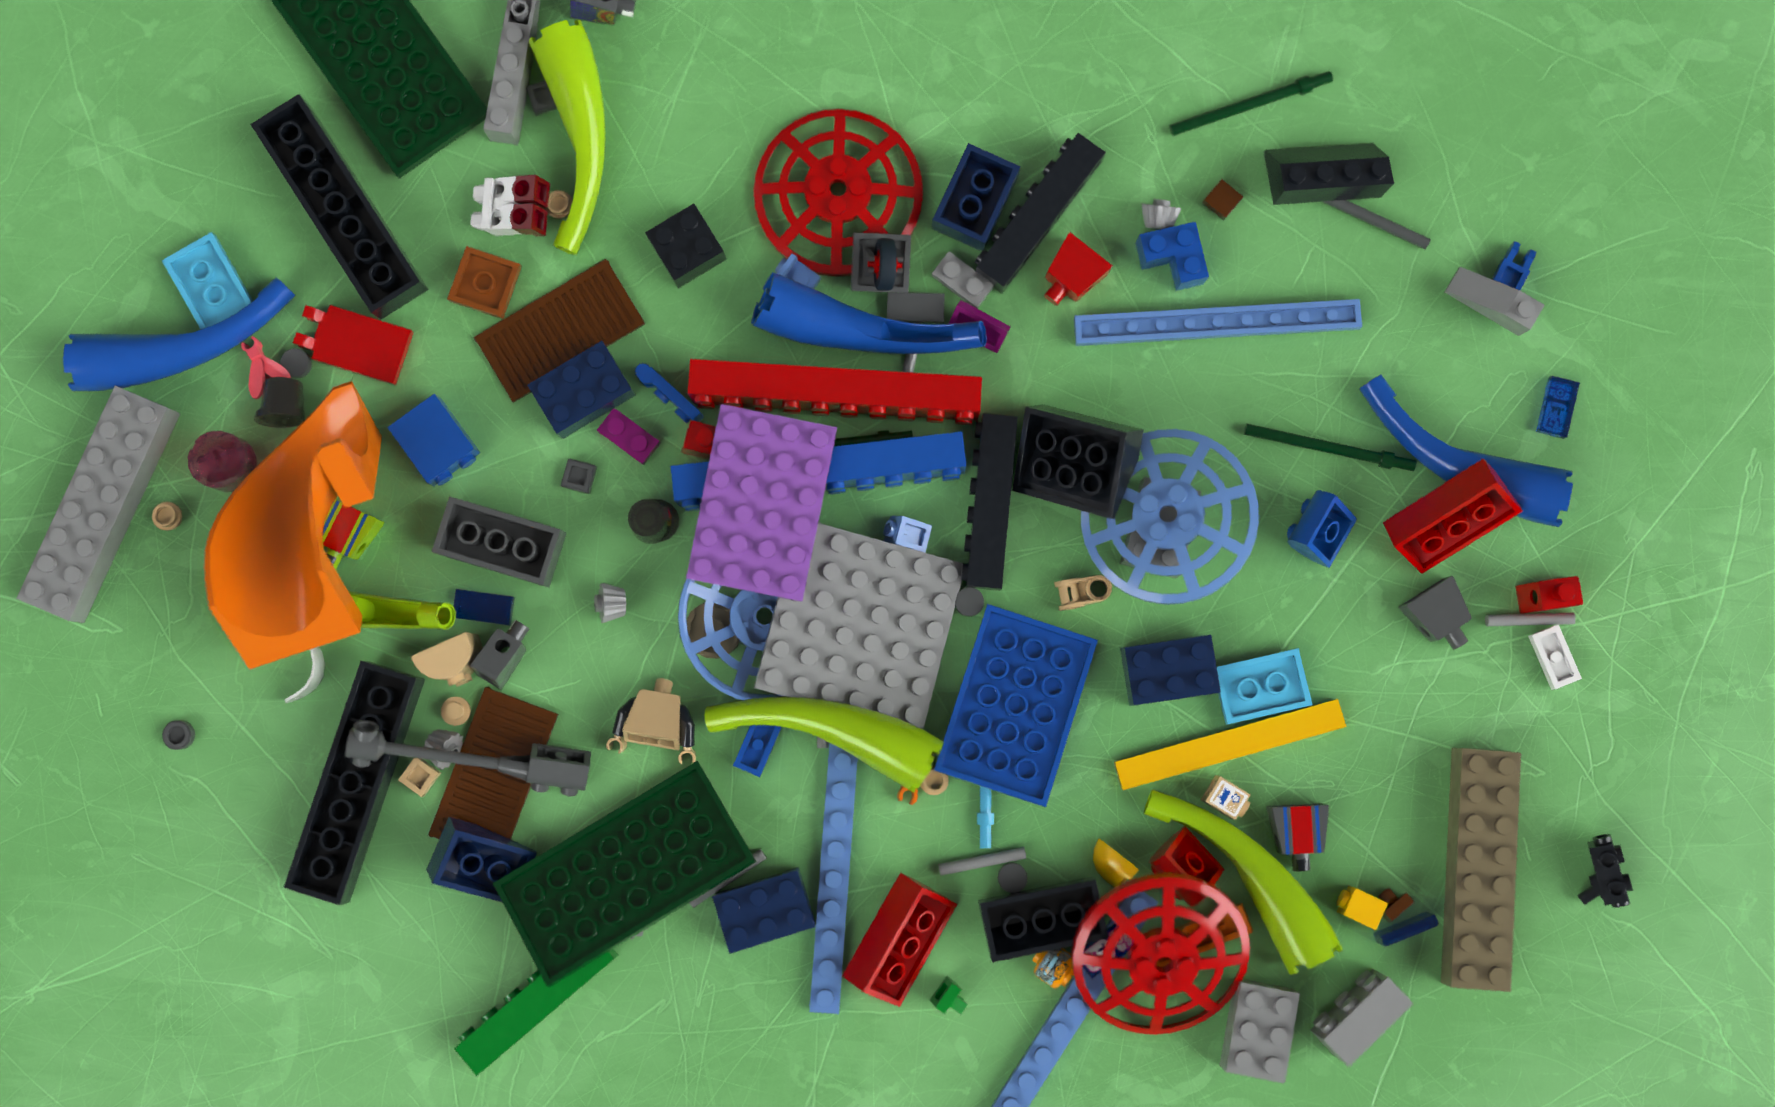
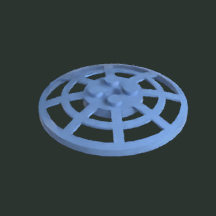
[1081,429,1259,604]
[678,579,786,700]

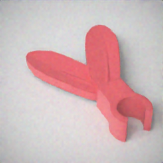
[241,336,291,399]

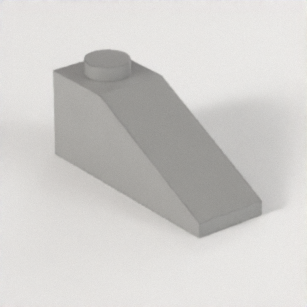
[1445,267,1545,336]

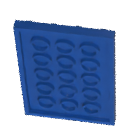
[933,604,1098,807]

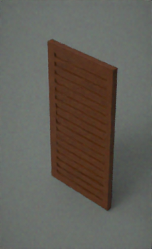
[474,259,645,403]
[428,687,559,840]

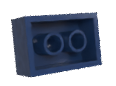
[932,143,1021,251]
[527,341,636,439]
[1120,635,1221,706]
[712,867,816,954]

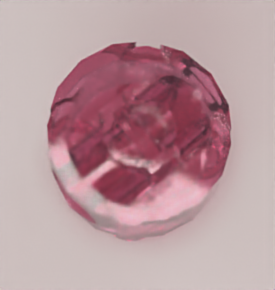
[188,431,257,492]

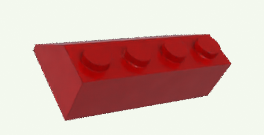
[1383,458,1523,574]
[842,872,958,1007]

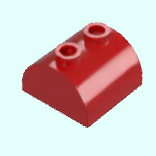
[1149,826,1225,907]

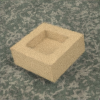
[398,758,441,797]

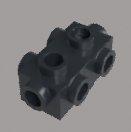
[1578,834,1633,908]

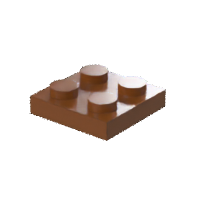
[447,246,522,319]

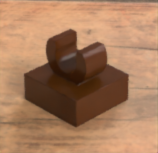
[1377,888,1414,923]

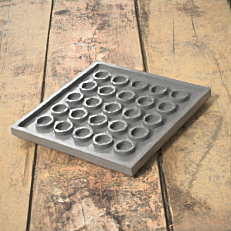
[754,523,963,729]

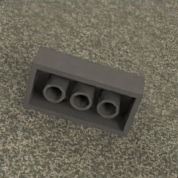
[432,496,567,588]

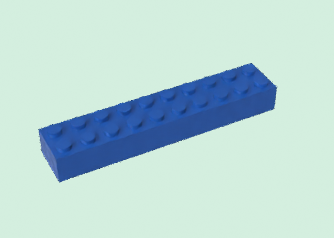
[670,431,967,511]

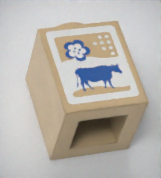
[1201,775,1250,820]

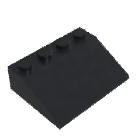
[1012,404,1144,519]

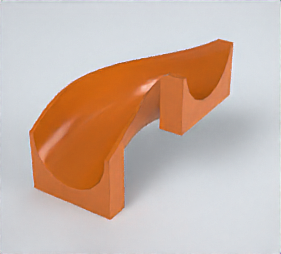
[204,381,382,669]

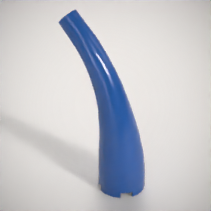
[751,272,987,354]
[63,277,296,391]
[1360,375,1573,527]

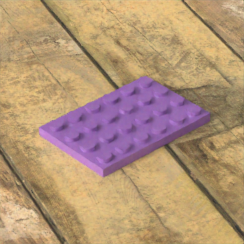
[686,404,837,602]

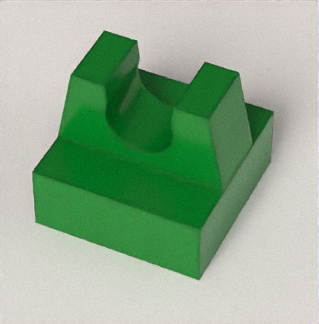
[930,976,968,1014]

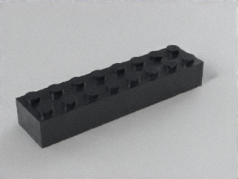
[250,94,428,320]
[283,661,425,906]

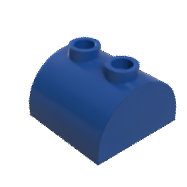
[1287,490,1357,568]

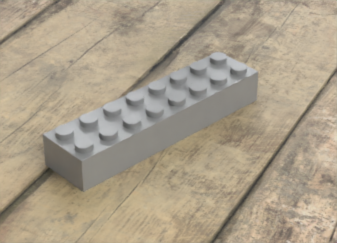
[16,386,180,623]

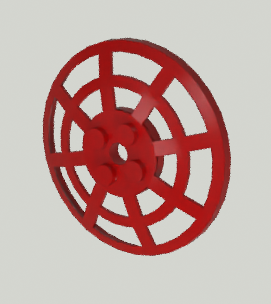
[754,109,923,277]
[1071,873,1250,1035]

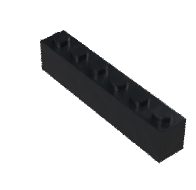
[975,132,1106,293]
[961,413,1018,591]

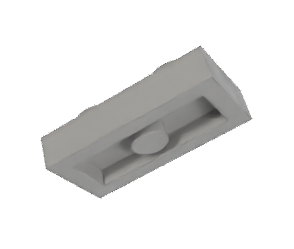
[932,252,994,308]

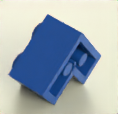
[1135,222,1209,291]

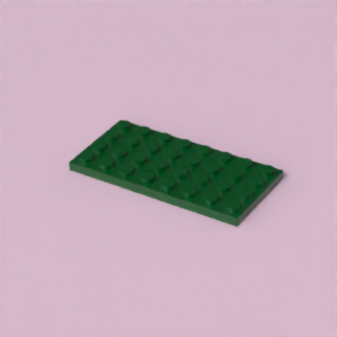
[271,0,487,179]
[493,761,756,988]

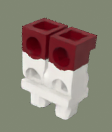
[471,175,550,236]

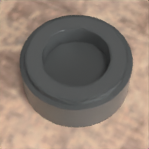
[280,349,312,379]
[955,587,984,617]
[162,721,195,750]
[998,863,1027,893]

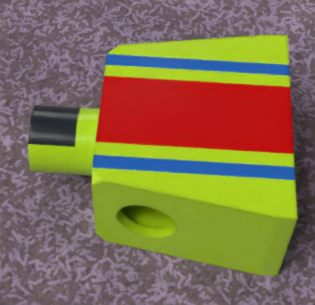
[323,499,385,570]

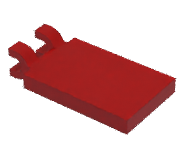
[293,305,414,386]

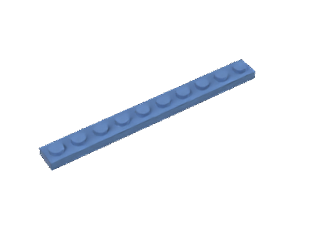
[1074,299,1362,346]
[810,743,858,1014]
[991,891,1158,1107]

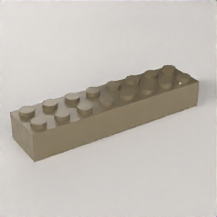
[1441,748,1521,992]

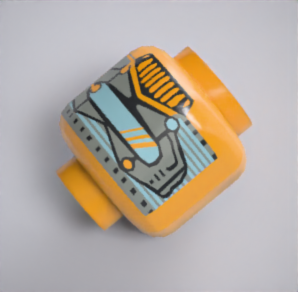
[1032,948,1074,989]

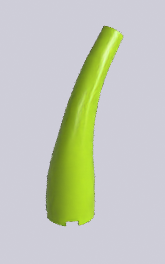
[529,19,605,255]
[349,591,456,629]
[704,697,944,793]
[1144,789,1343,975]

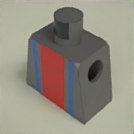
[1267,804,1329,871]

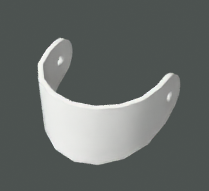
[285,647,325,703]

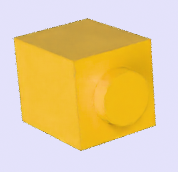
[1336,885,1388,930]

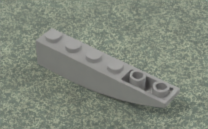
[483,0,540,145]

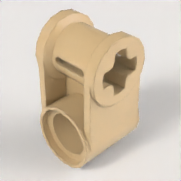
[1054,575,1112,611]

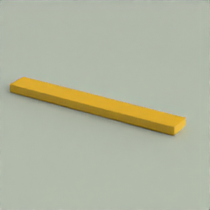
[1114,699,1346,790]

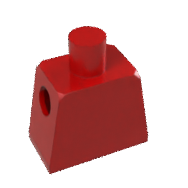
[1044,232,1113,306]
[681,420,716,460]
[1515,576,1583,614]

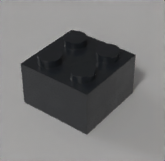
[645,203,727,288]

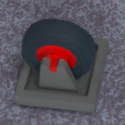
[850,232,911,293]

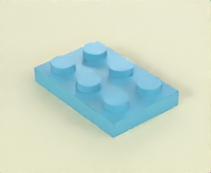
[162,232,253,329]
[1217,648,1313,724]

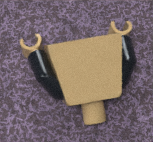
[606,678,696,764]

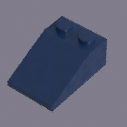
[426,817,537,902]

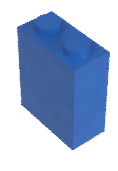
[387,394,480,486]

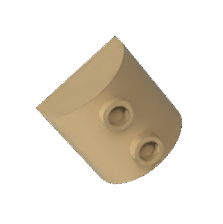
[411,632,483,687]

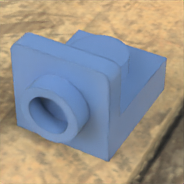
[775,254,821,289]
[883,516,932,553]

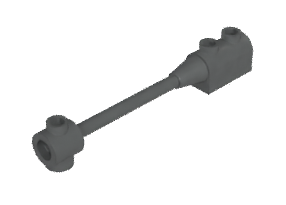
[346,720,591,796]

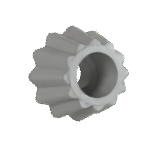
[1142,199,1181,229]
[594,583,626,623]
[423,729,463,770]

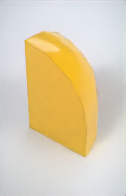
[1093,838,1139,888]

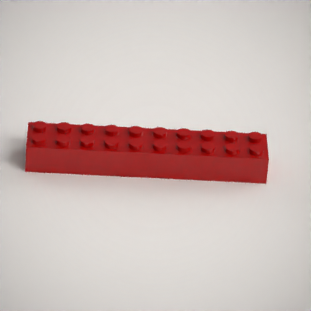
[688,359,982,425]

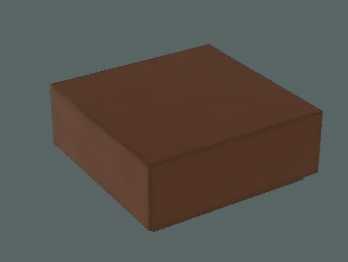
[1202,179,1243,220]

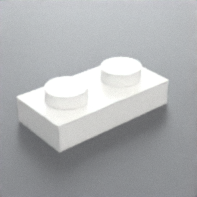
[1528,625,1582,690]

